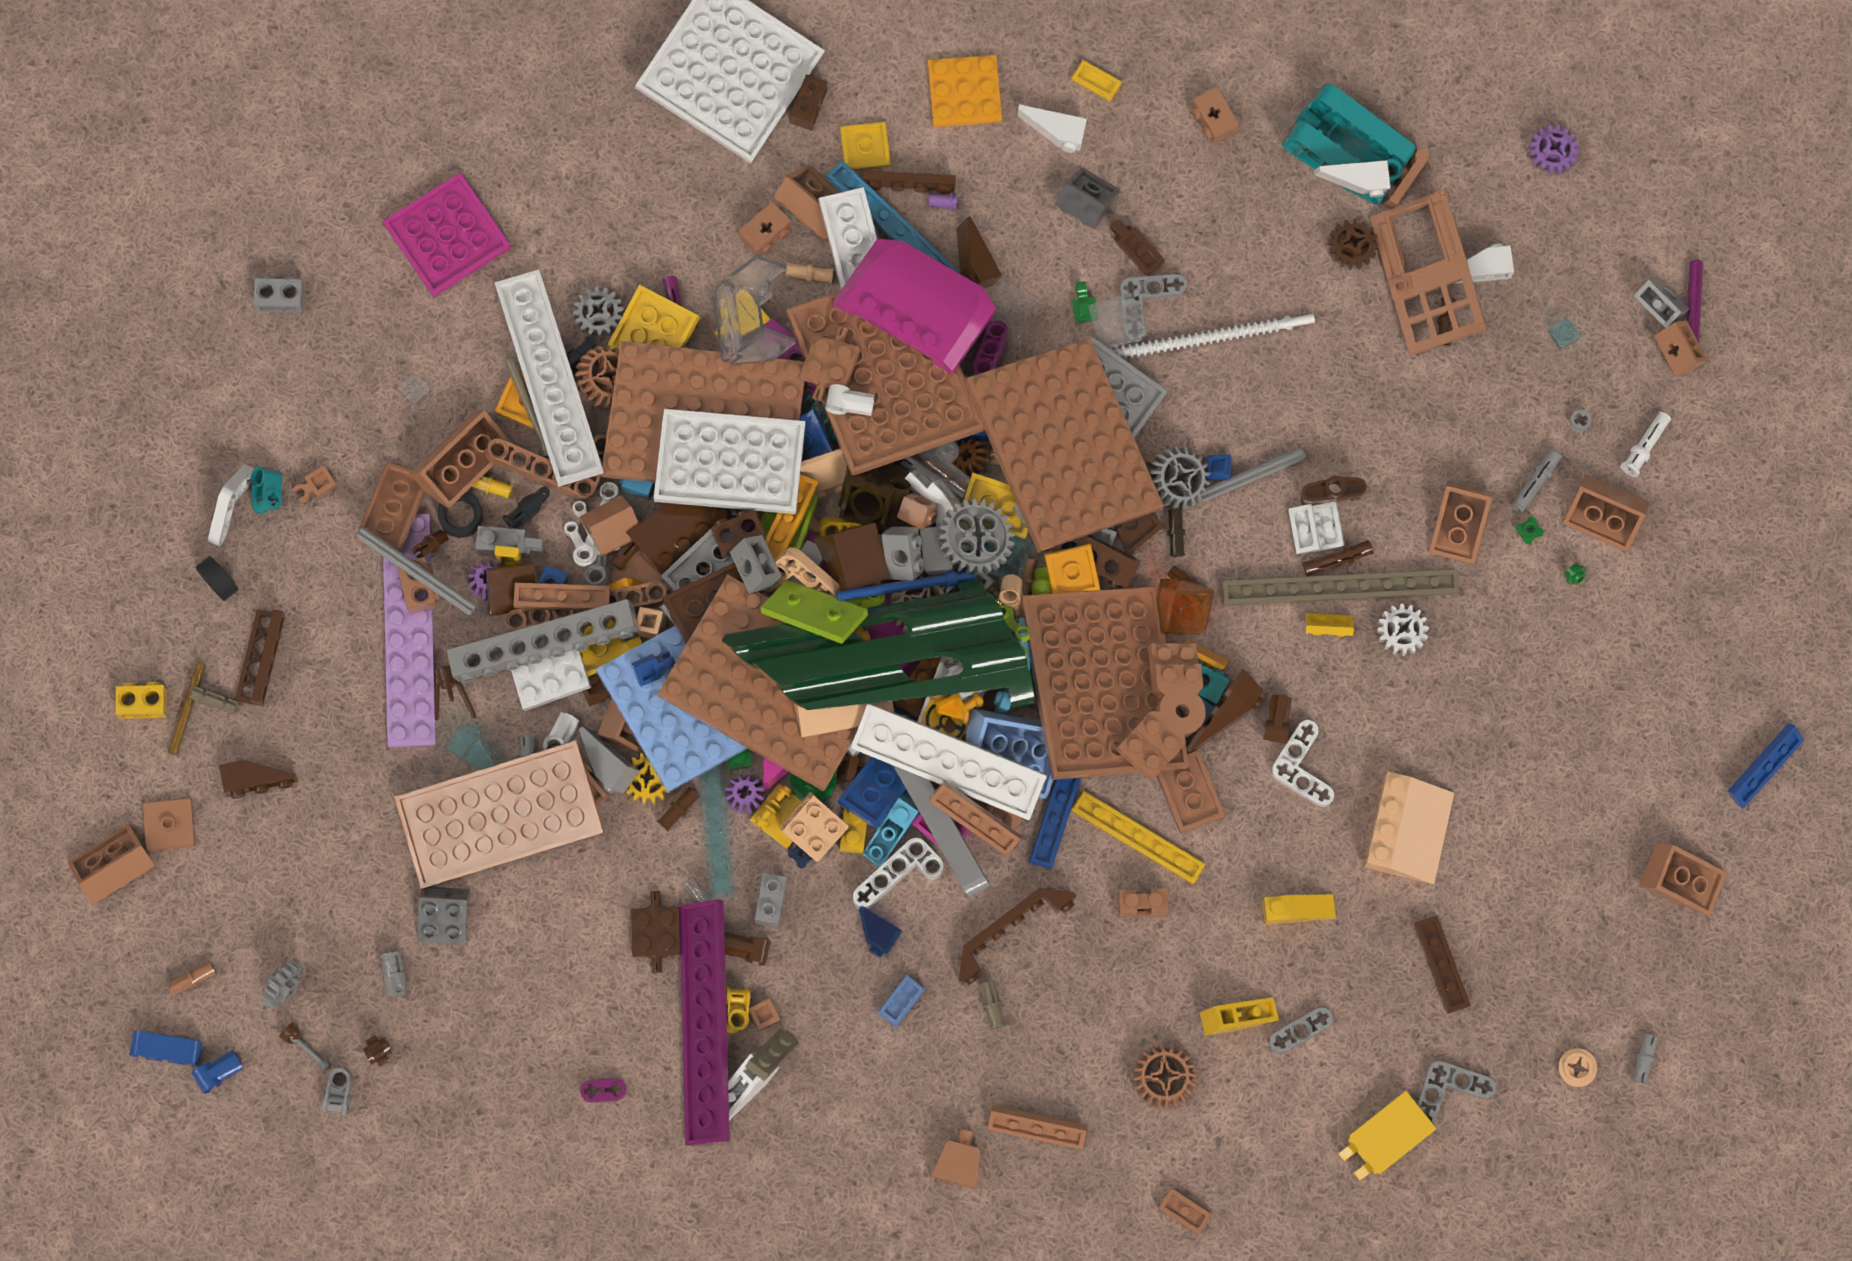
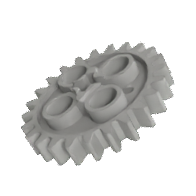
[937,498,1015,576]

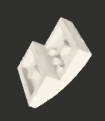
[1288,502,1345,555]

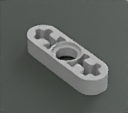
[1269,1008,1333,1054]

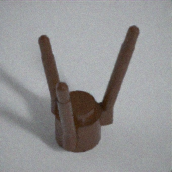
[434,665,476,720]

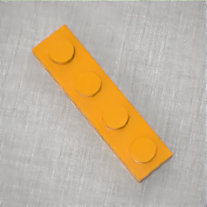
[765,474,819,559]

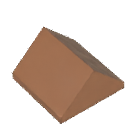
[580,495,638,557]

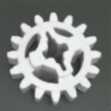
[1377,604,1429,656]

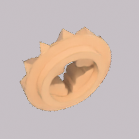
[1558,1048,1597,1087]

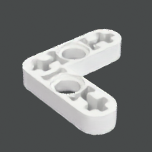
[208,464,254,547]
[1272,720,1334,807]

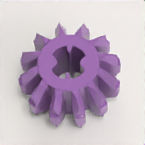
[467,560,501,600]
[725,774,765,814]

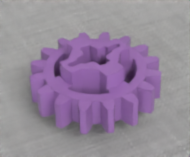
[1529,125,1580,175]

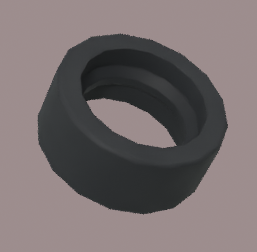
[437,492,483,538]
[195,556,238,601]

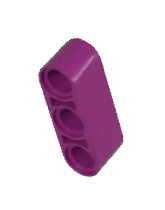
[973,320,1008,375]

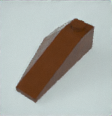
[1186,669,1264,754]

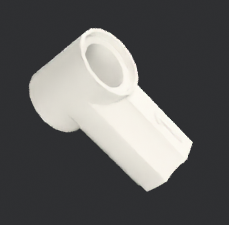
[825,384,875,416]
[543,712,580,750]

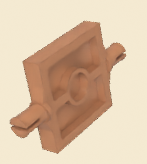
[800,327,860,401]

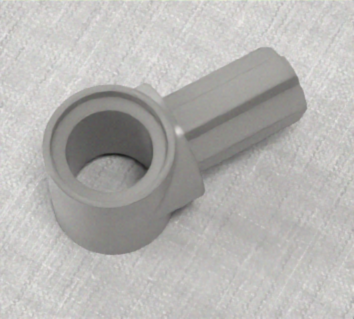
[585,554,610,586]

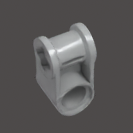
[322,1068,353,1117]

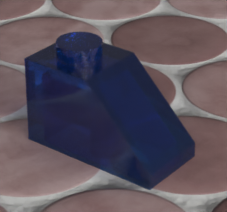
[859,905,902,958]

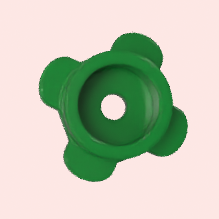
[1516,517,1544,544]

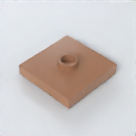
[143,798,195,851]

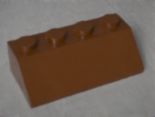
[626,502,734,575]

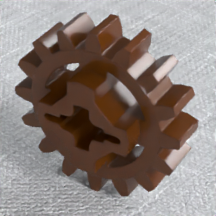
[1327,219,1378,270]

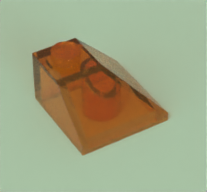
[1156,579,1214,634]

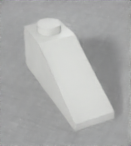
[1018,104,1087,153]
[1314,161,1390,197]
[1453,244,1514,284]
[728,1052,780,1121]

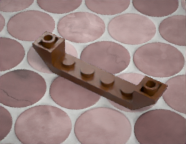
[959,888,1076,986]

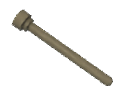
[505,357,550,460]

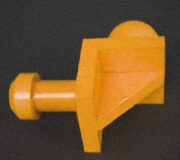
[930,693,984,724]

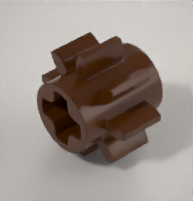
[363,1035,393,1066]

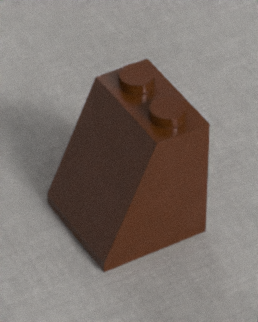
[814,523,890,591]

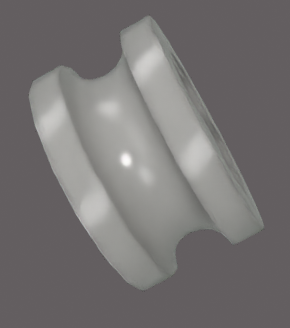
[1569,410,1592,432]

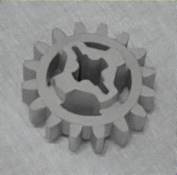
[573,287,624,338]
[261,960,304,1009]

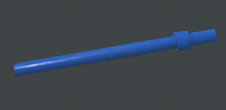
[836,571,975,601]

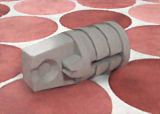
[380,952,405,997]

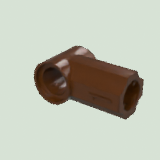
[1263,694,1292,744]
[724,932,771,966]

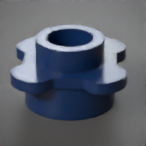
[788,845,814,869]

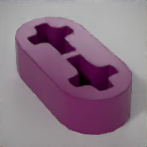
[580,1078,627,1103]

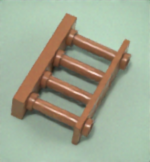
[929,780,1024,856]

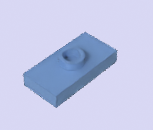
[877,974,926,1028]

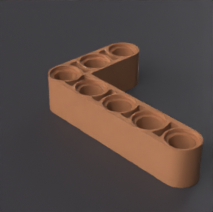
[485,434,607,501]

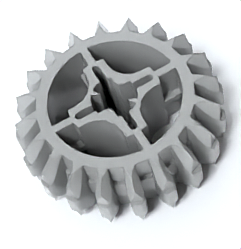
[1149,446,1211,509]

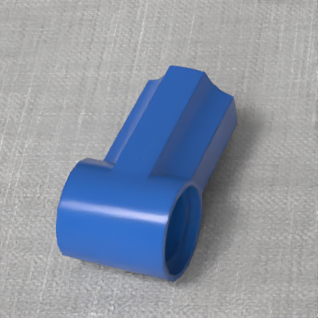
[191,1050,244,1094]

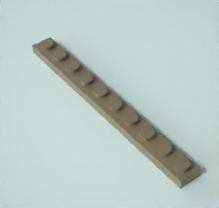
[1222,569,1459,606]

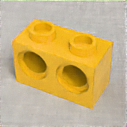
[116,682,167,719]

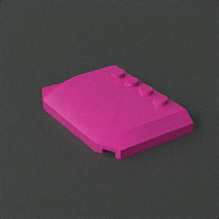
[833,239,996,375]

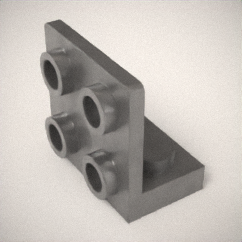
[418,887,470,945]

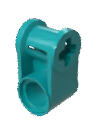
[251,466,283,514]

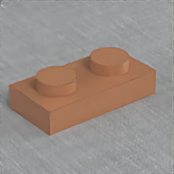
[1158,1188,1212,1236]

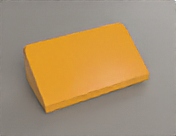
[1185,639,1229,672]

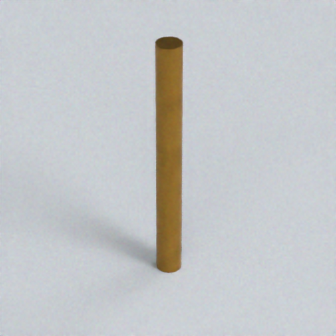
[168,663,206,756]

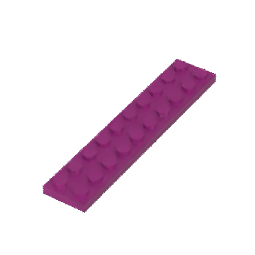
[679,899,730,1146]

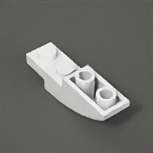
[905,469,974,551]

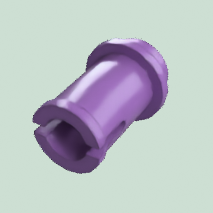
[929,192,958,211]

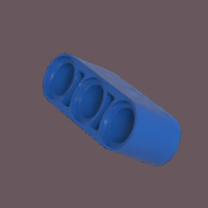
[129,1031,203,1067]

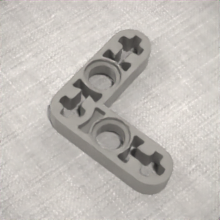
[1120,274,1187,345]
[1417,1061,1497,1125]

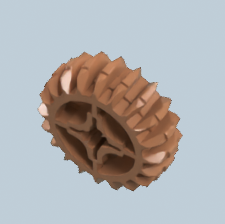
[575,345,619,408]
[1132,1044,1197,1110]

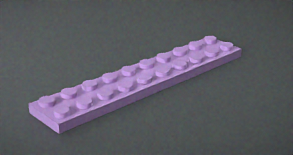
[383,514,436,748]

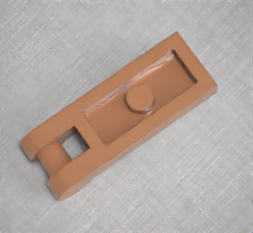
[1383,149,1429,209]

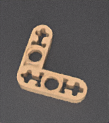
[765,548,841,598]

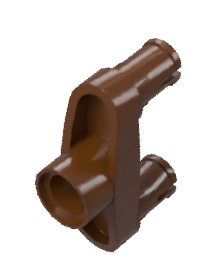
[1301,475,1367,505]

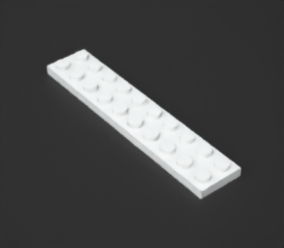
[495,270,604,487]

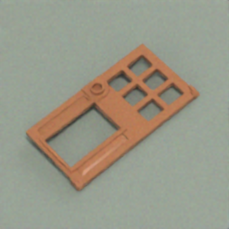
[1370,189,1488,356]

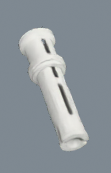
[1620,411,1671,477]

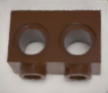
[790,74,828,131]
[711,509,766,558]

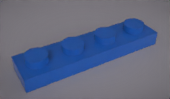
[1728,723,1804,809]

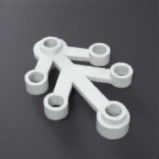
[564,482,622,567]

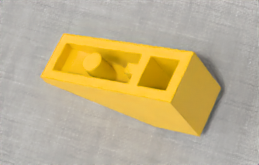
[1262,894,1336,925]
[1200,997,1279,1036]

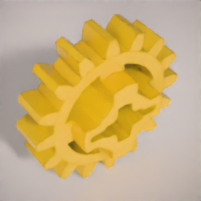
[626,753,670,805]

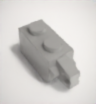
[475,526,543,559]

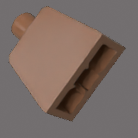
[931,1129,980,1190]

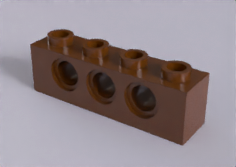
[1046,534,1141,589]

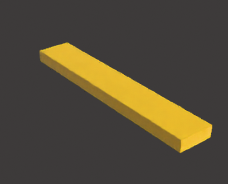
[1071,790,1206,885]

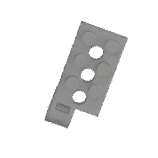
[660,525,734,623]

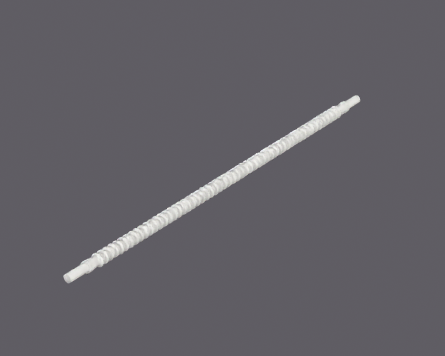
[963,314,1315,379]

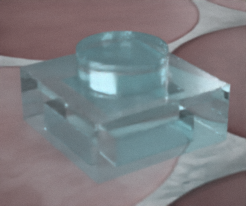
[1547,318,1581,350]

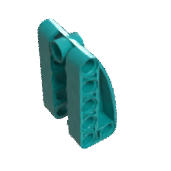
[1282,83,1416,205]

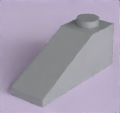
[579,726,639,794]

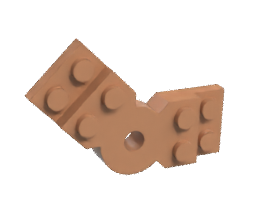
[1115,643,1206,782]

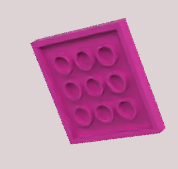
[382,173,511,298]

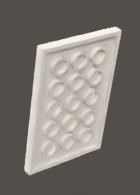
[654,409,805,514]

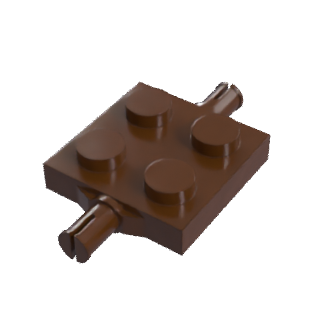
[631,891,681,973]

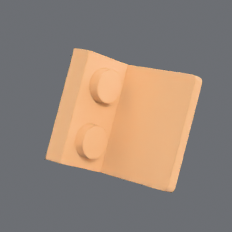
[779,792,848,862]

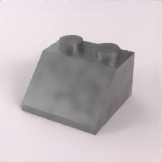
[1055,167,1120,228]

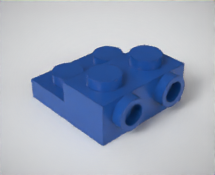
[800,410,835,461]

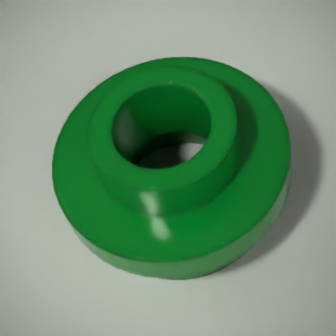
[1564,563,1586,585]

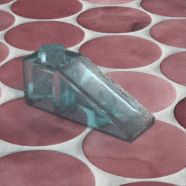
[445,723,498,771]

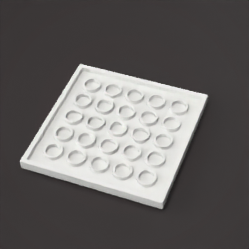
[635,0,825,164]

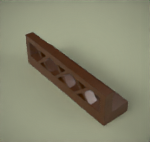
[235,609,285,707]

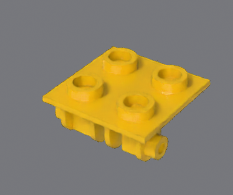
[749,783,802,849]

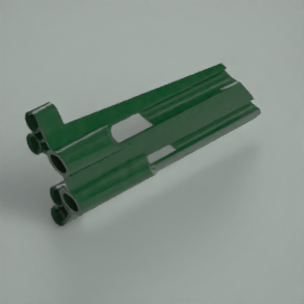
[722,579,1034,710]

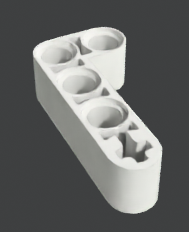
[853,838,943,911]

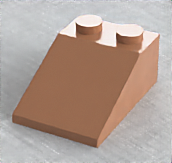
[1429,481,1493,564]
[1640,843,1727,917]

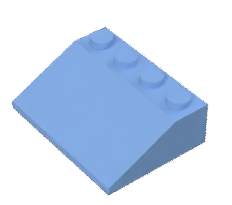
[966,709,1053,799]

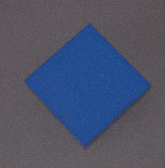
[1206,454,1232,480]

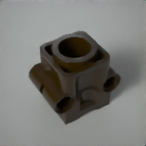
[838,463,911,535]

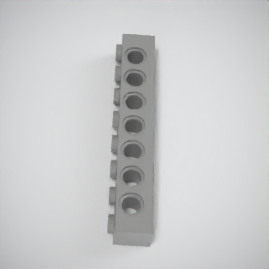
[447,599,639,683]

